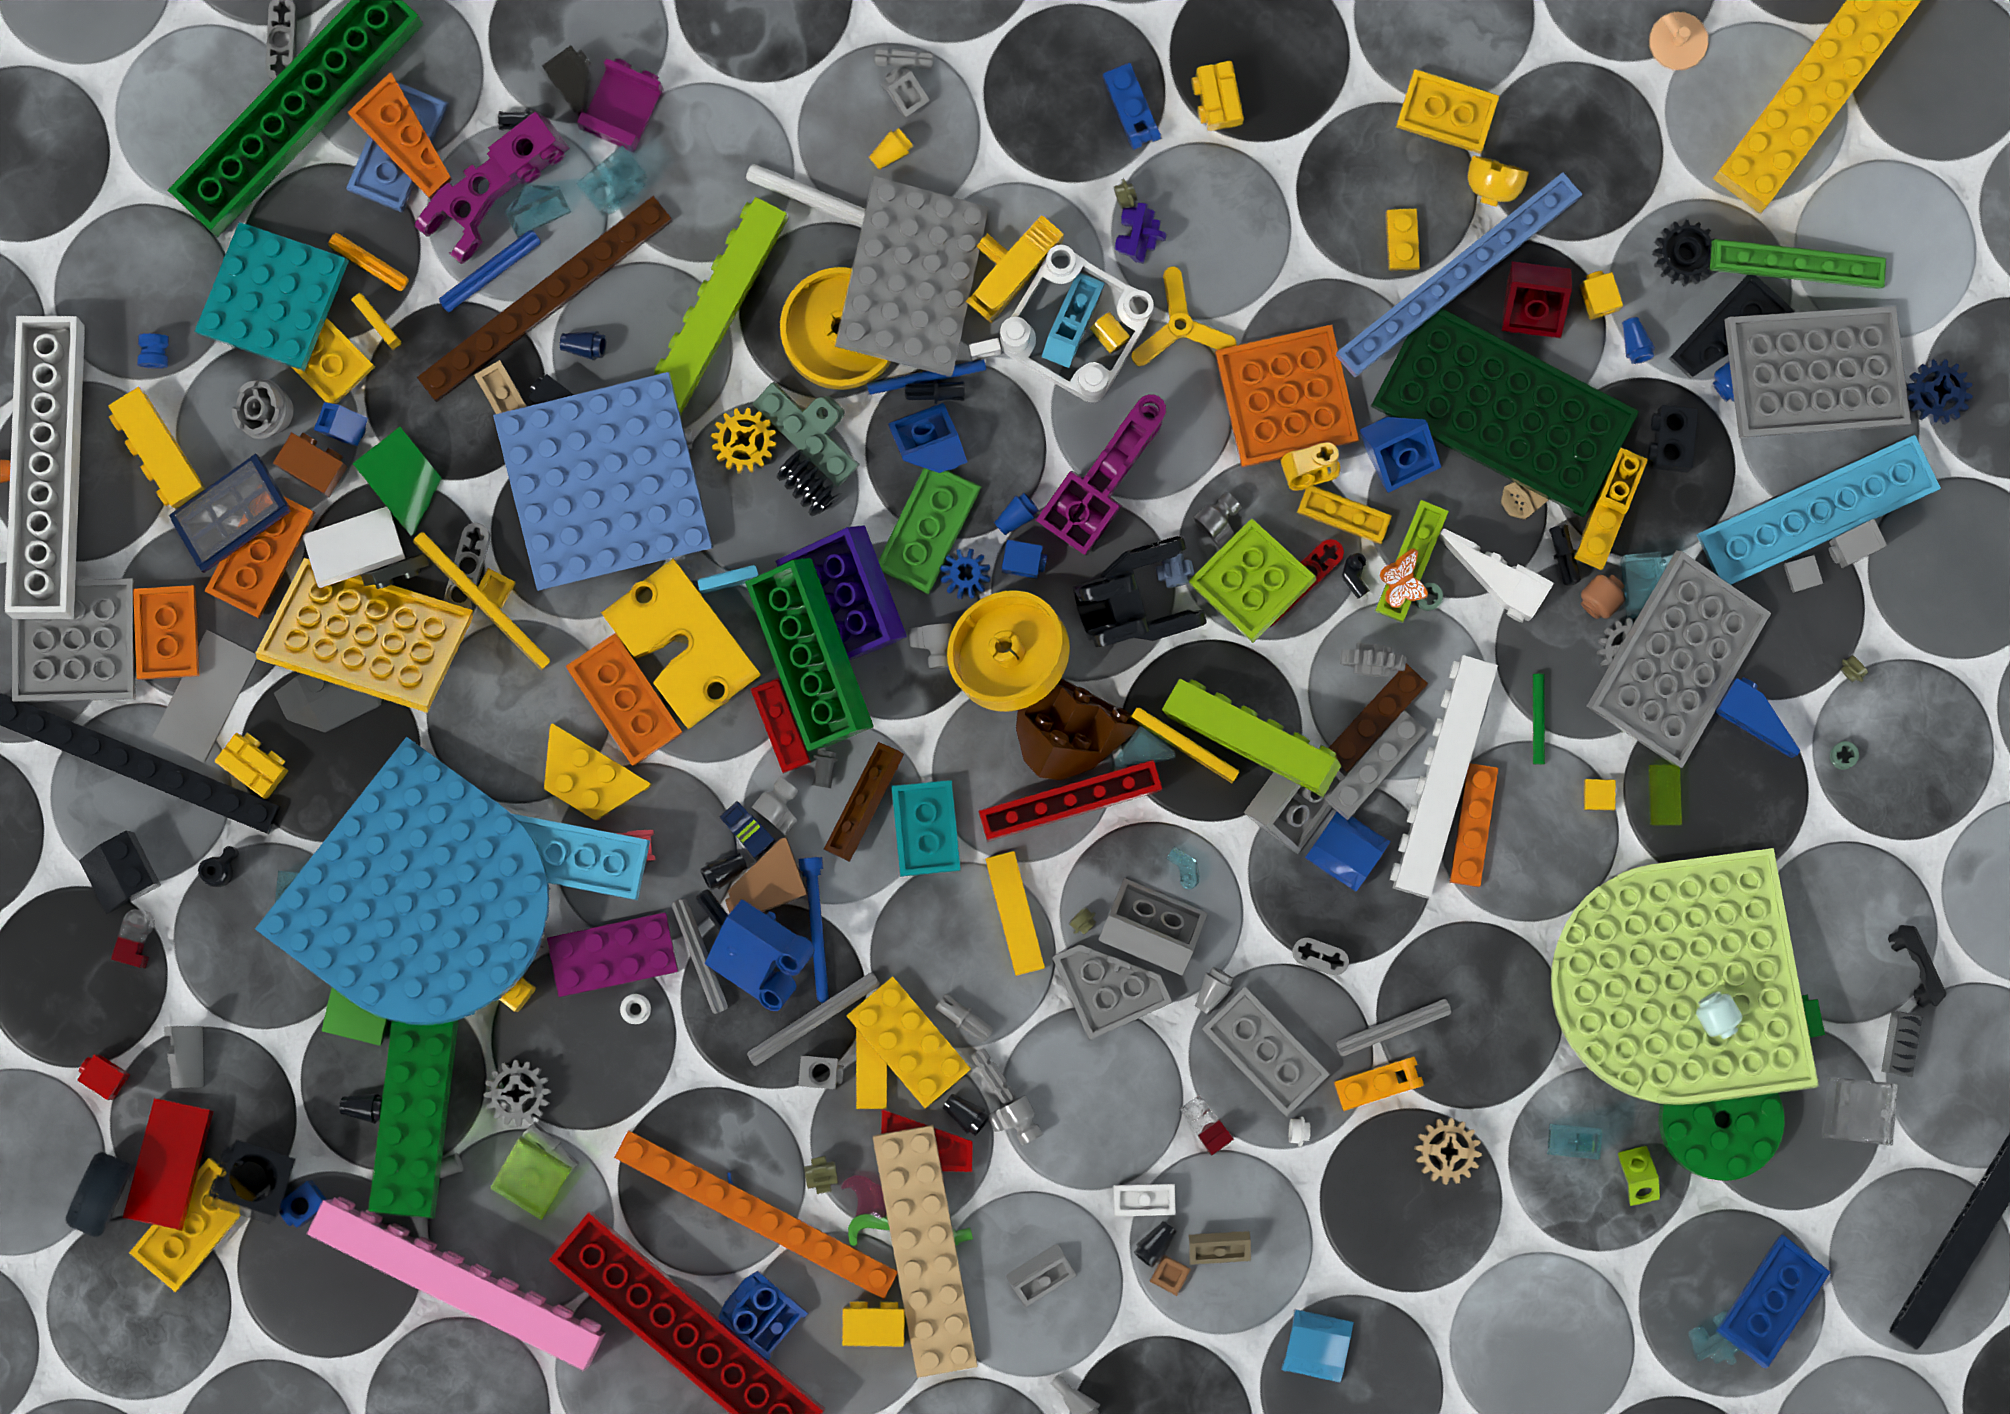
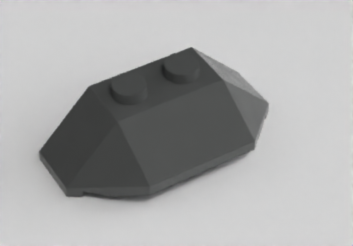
[274,674,383,733]

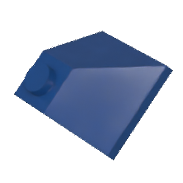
[888,403,967,473]
[1360,417,1441,493]

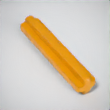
[328,233,409,291]

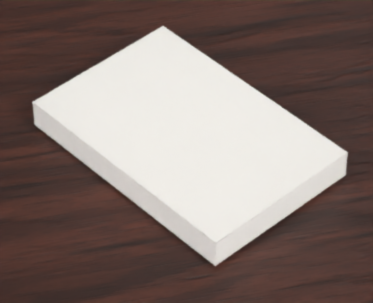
[302,506,405,588]

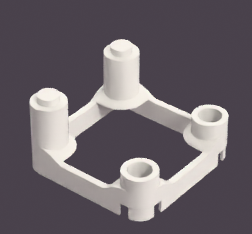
[1000,245,1154,403]

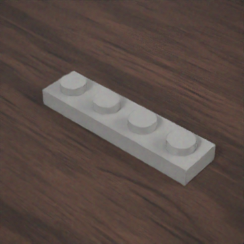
[1325,711,1427,820]

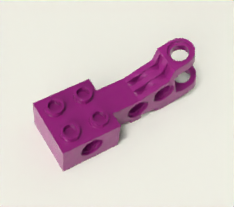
[415,112,570,264]
[1036,394,1166,555]

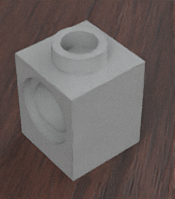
[798,1056,844,1089]

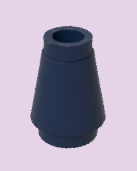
[560,331,606,360]

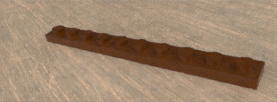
[417,195,672,402]

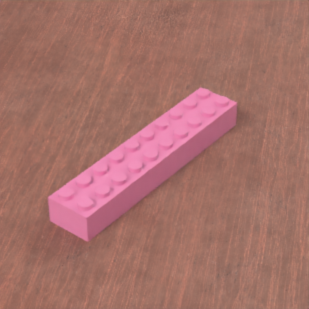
[307,1196,606,1371]

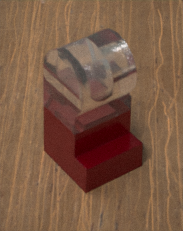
[111,909,155,969]
[1180,1095,1234,1156]

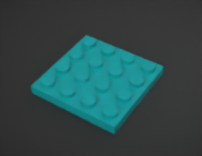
[194,222,349,371]

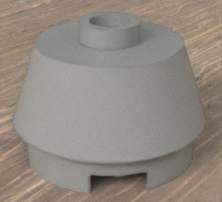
[232,379,293,439]

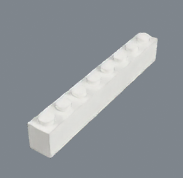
[1390,655,1498,898]

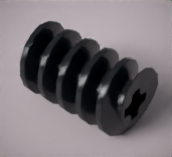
[777,449,842,516]

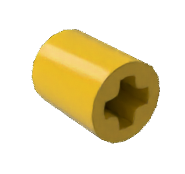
[1090,312,1131,354]

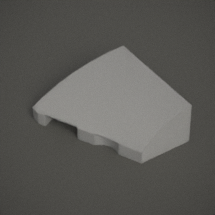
[164,1026,204,1088]

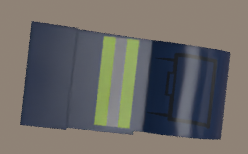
[719,801,776,859]

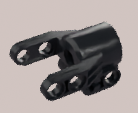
[1073,536,1207,647]

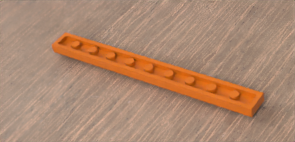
[614,1130,898,1299]

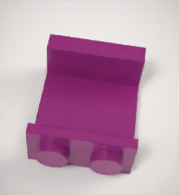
[577,58,663,153]

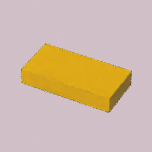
[351,293,401,350]

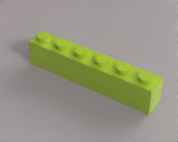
[1162,679,1341,797]

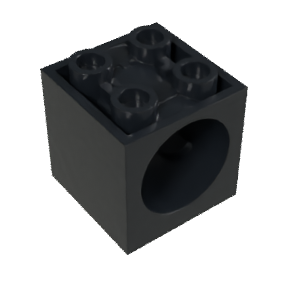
[208,1140,296,1224]

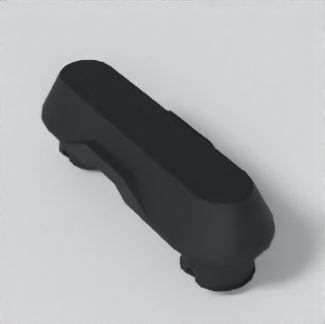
[1888,925,1946,1008]

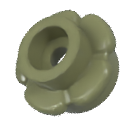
[1840,655,1868,683]
[1069,907,1096,935]

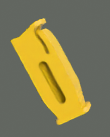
[965,215,1064,323]

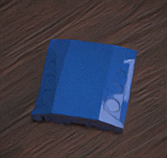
[1305,811,1391,892]
[718,1271,808,1360]

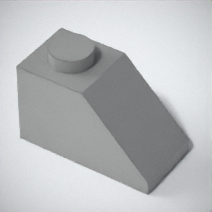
[1829,519,1887,568]

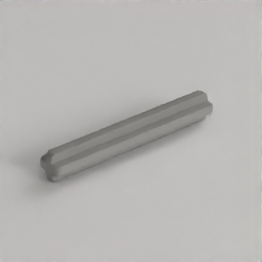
[672,898,728,1014]
[1336,999,1451,1056]

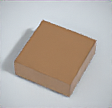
[1150,1255,1191,1296]

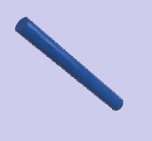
[867,359,986,395]

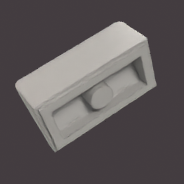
[1006,1244,1077,1308]

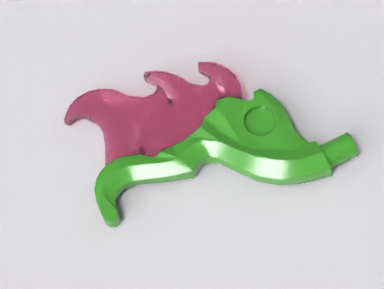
[841,1175,973,1246]

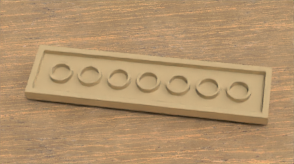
[873,1125,978,1378]

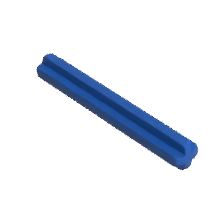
[439,230,541,312]

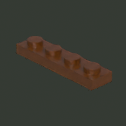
[1328,663,1428,772]
[824,742,904,862]

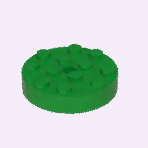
[1658,1092,1784,1181]

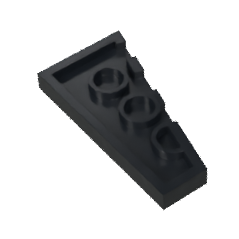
[1669,274,1795,379]

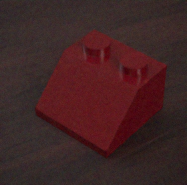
[1502,261,1572,338]

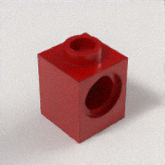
[77,1054,131,1100]

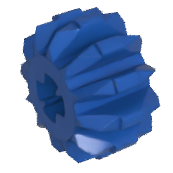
[940,548,991,599]

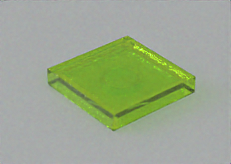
[490,1136,572,1220]

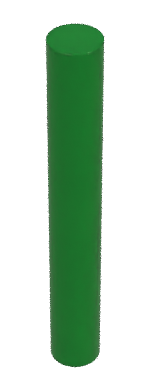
[1533,674,1545,765]

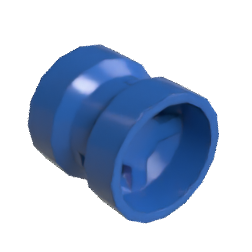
[137,333,169,368]

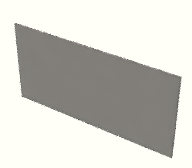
[152,630,257,763]

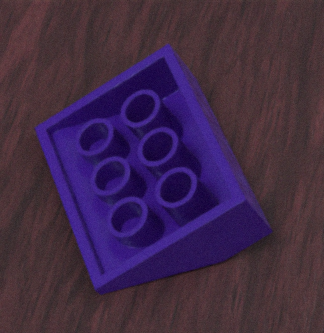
[775,525,907,661]

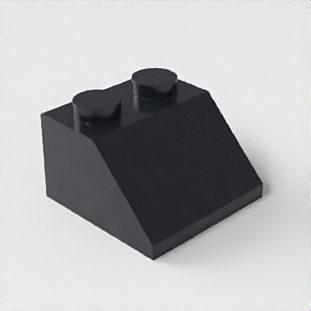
[79,830,161,914]

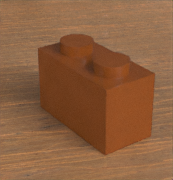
[273,432,348,497]

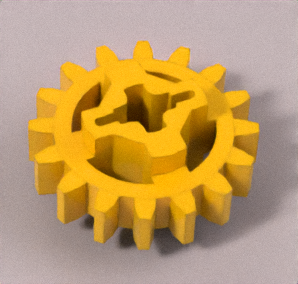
[711,408,777,474]

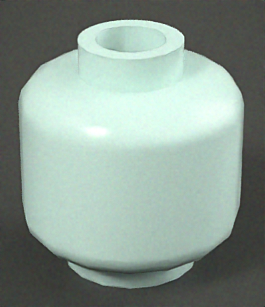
[1696,991,1742,1039]

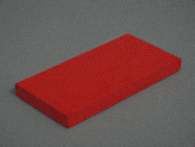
[122,1098,214,1231]

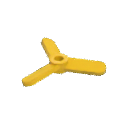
[1131,266,1237,366]

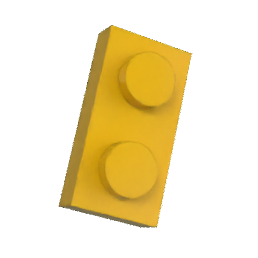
[1386,209,1420,271]

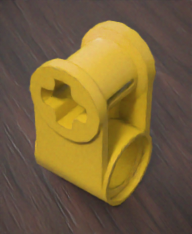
[1280,442,1341,491]

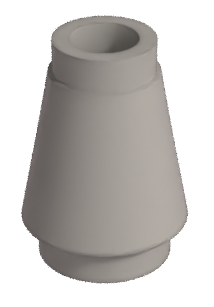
[1195,967,1233,1014]

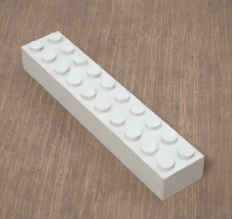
[5,316,85,619]

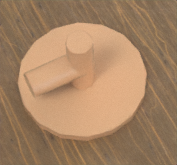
[1649,12,1708,70]

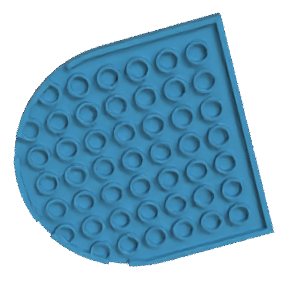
[255,737,549,1025]

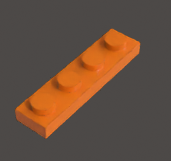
[1449,763,1498,887]

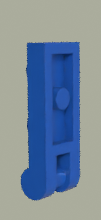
[1102,63,1161,150]

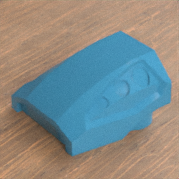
[1281,1309,1354,1383]

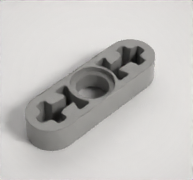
[266,0,298,81]

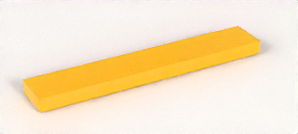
[413,532,550,671]

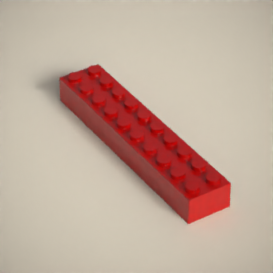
[549,1211,825,1414]

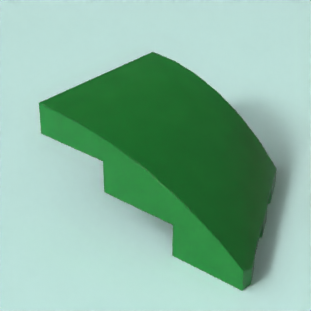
[352,427,442,537]

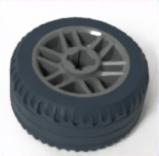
[65,1152,131,1237]

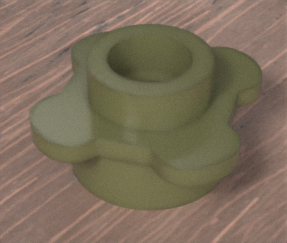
[1113,178,1138,209]

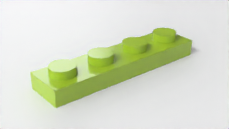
[1375,500,1449,623]

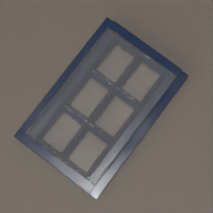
[169,453,291,573]

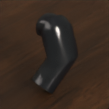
[1342,553,1370,599]

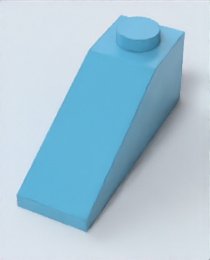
[1042,273,1105,368]

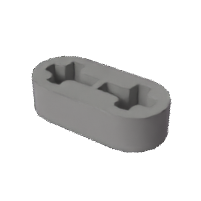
[1292,938,1349,975]

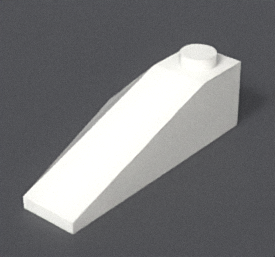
[1438,528,1554,622]

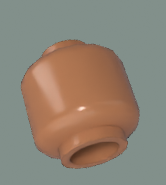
[1580,574,1626,620]

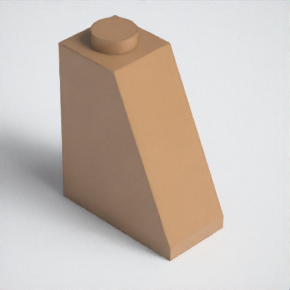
[725,837,808,913]

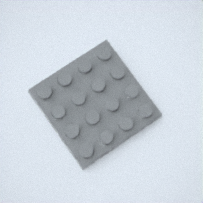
[12,578,136,702]

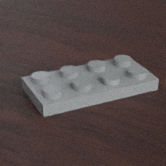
[1201,987,1330,1117]

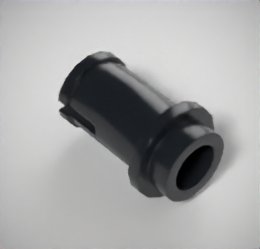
[498,109,534,131]

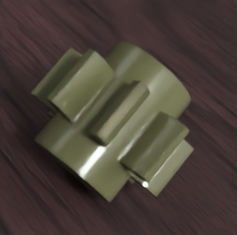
[804,1156,838,1194]

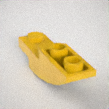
[1574,448,1648,570]

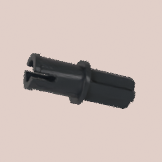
[905,380,965,404]
[1549,524,1581,585]

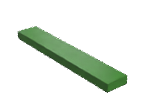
[1710,239,1886,289]

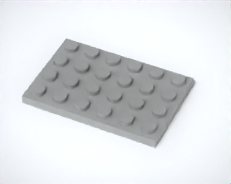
[835,176,989,377]
[1724,306,1911,438]
[1586,550,1771,768]

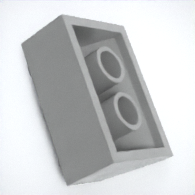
[1244,771,1345,854]
[1098,878,1208,975]

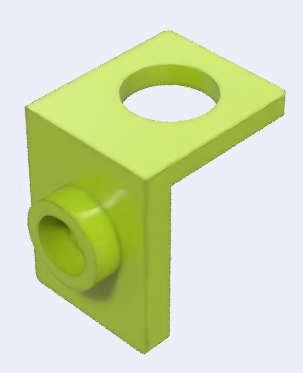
[1618,1146,1660,1206]

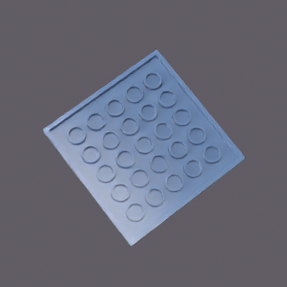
[493,372,713,591]

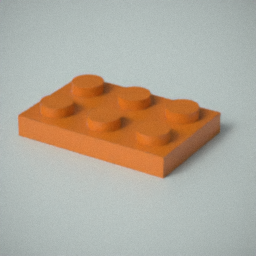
[133,585,199,680]

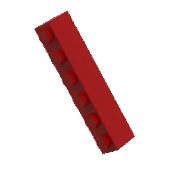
[978,760,1162,842]

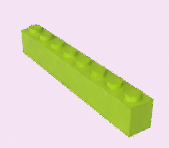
[654,196,788,416]

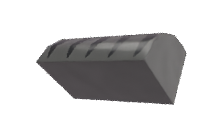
[1881,1011,1923,1077]

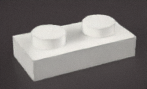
[1113,1184,1175,1216]

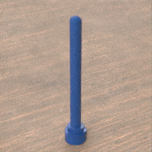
[798,857,829,1003]

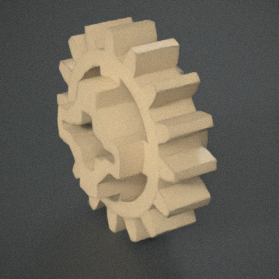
[1414,1118,1482,1185]

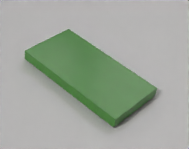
[878,468,981,595]

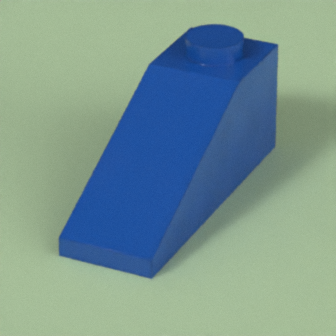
[1715,677,1800,758]

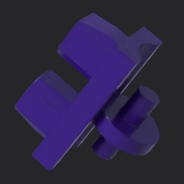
[1115,203,1167,263]

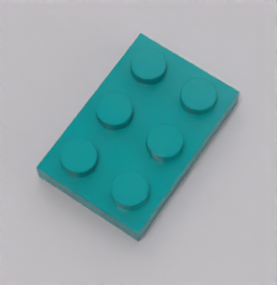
[892,780,961,877]

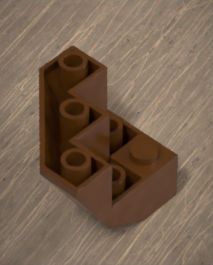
[1016,678,1138,780]

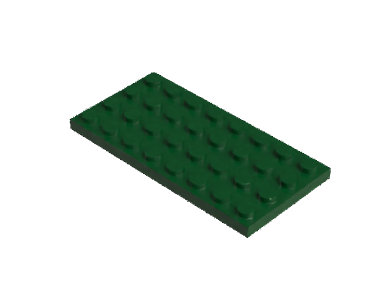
[1370,309,1639,517]

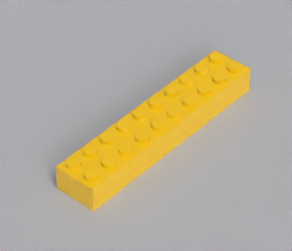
[1712,0,1921,214]

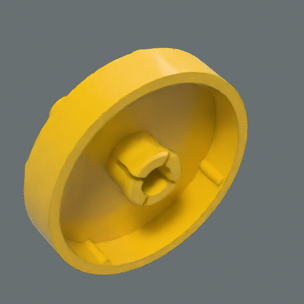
[780,267,892,390]
[947,591,1070,712]

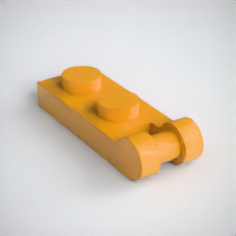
[1334,1056,1424,1111]

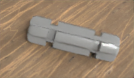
[875,48,933,69]
[972,1049,1016,1104]

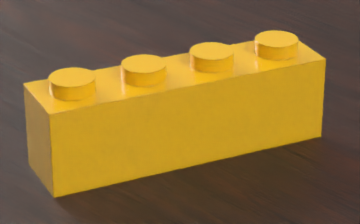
[108,386,206,510]

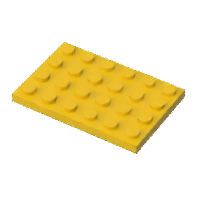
[256,558,473,713]

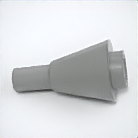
[1050,1375,1100,1414]

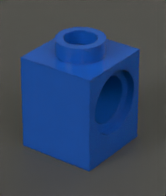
[314,402,368,446]
[1002,540,1047,579]
[279,1180,327,1228]

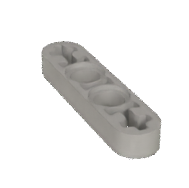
[443,523,491,609]

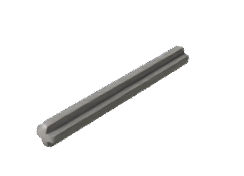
[747,973,880,1066]

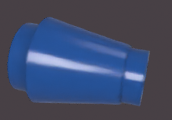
[1622,317,1655,364]
[994,493,1039,536]

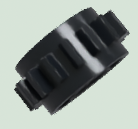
[1652,220,1714,287]

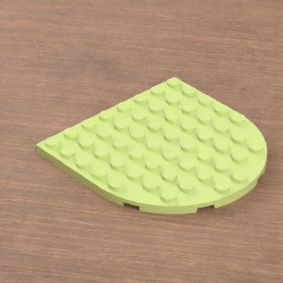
[1551,848,1818,1105]

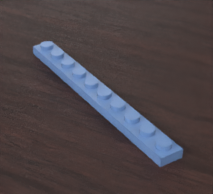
[1335,172,1582,378]

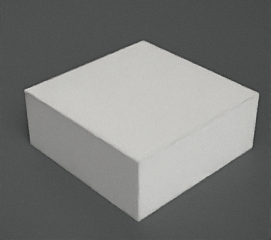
[969,338,1001,361]

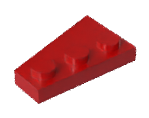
[881,1109,973,1172]

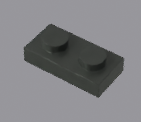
[361,554,429,589]

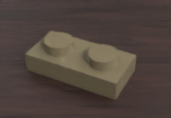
[1189,1231,1251,1265]

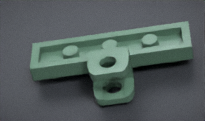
[752,382,860,487]

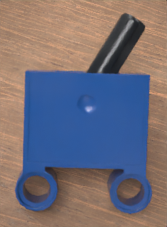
[696,889,815,1011]

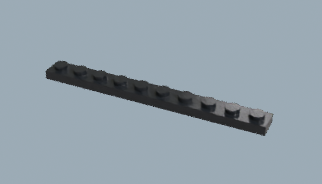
[0,693,281,834]

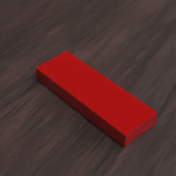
[750,678,811,774]

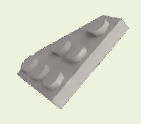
[1052,944,1173,1040]

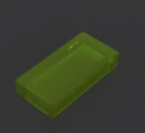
[1648,765,1682,826]

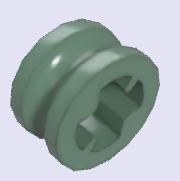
[1415,583,1443,611]
[1830,741,1859,770]

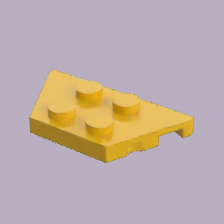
[544,723,652,821]

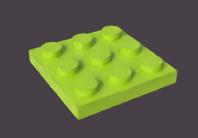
[1189,518,1317,643]

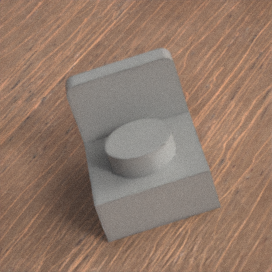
[880,67,930,117]

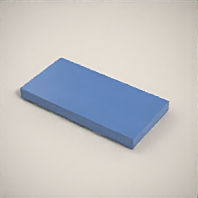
[346,81,449,213]

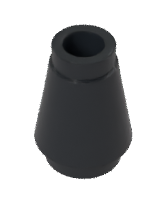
[700,853,747,890]
[340,1093,383,1124]
[943,1094,989,1136]
[1134,1221,1177,1268]

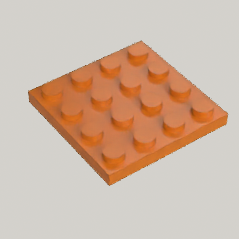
[1215,325,1359,468]

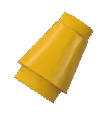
[868,127,914,170]

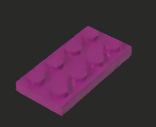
[547,912,678,997]

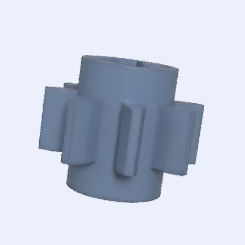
[1155,554,1194,588]

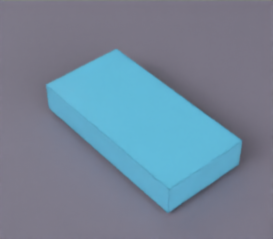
[697,565,759,594]

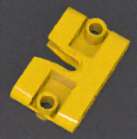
[601,558,761,729]

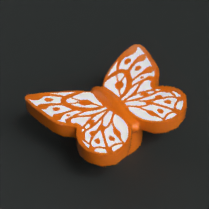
[1380,548,1428,608]

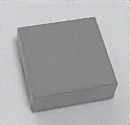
[1784,555,1823,593]

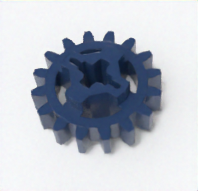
[1906,359,1973,425]

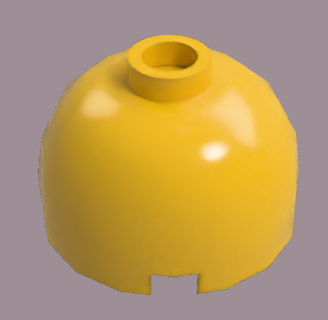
[1467,156,1529,207]

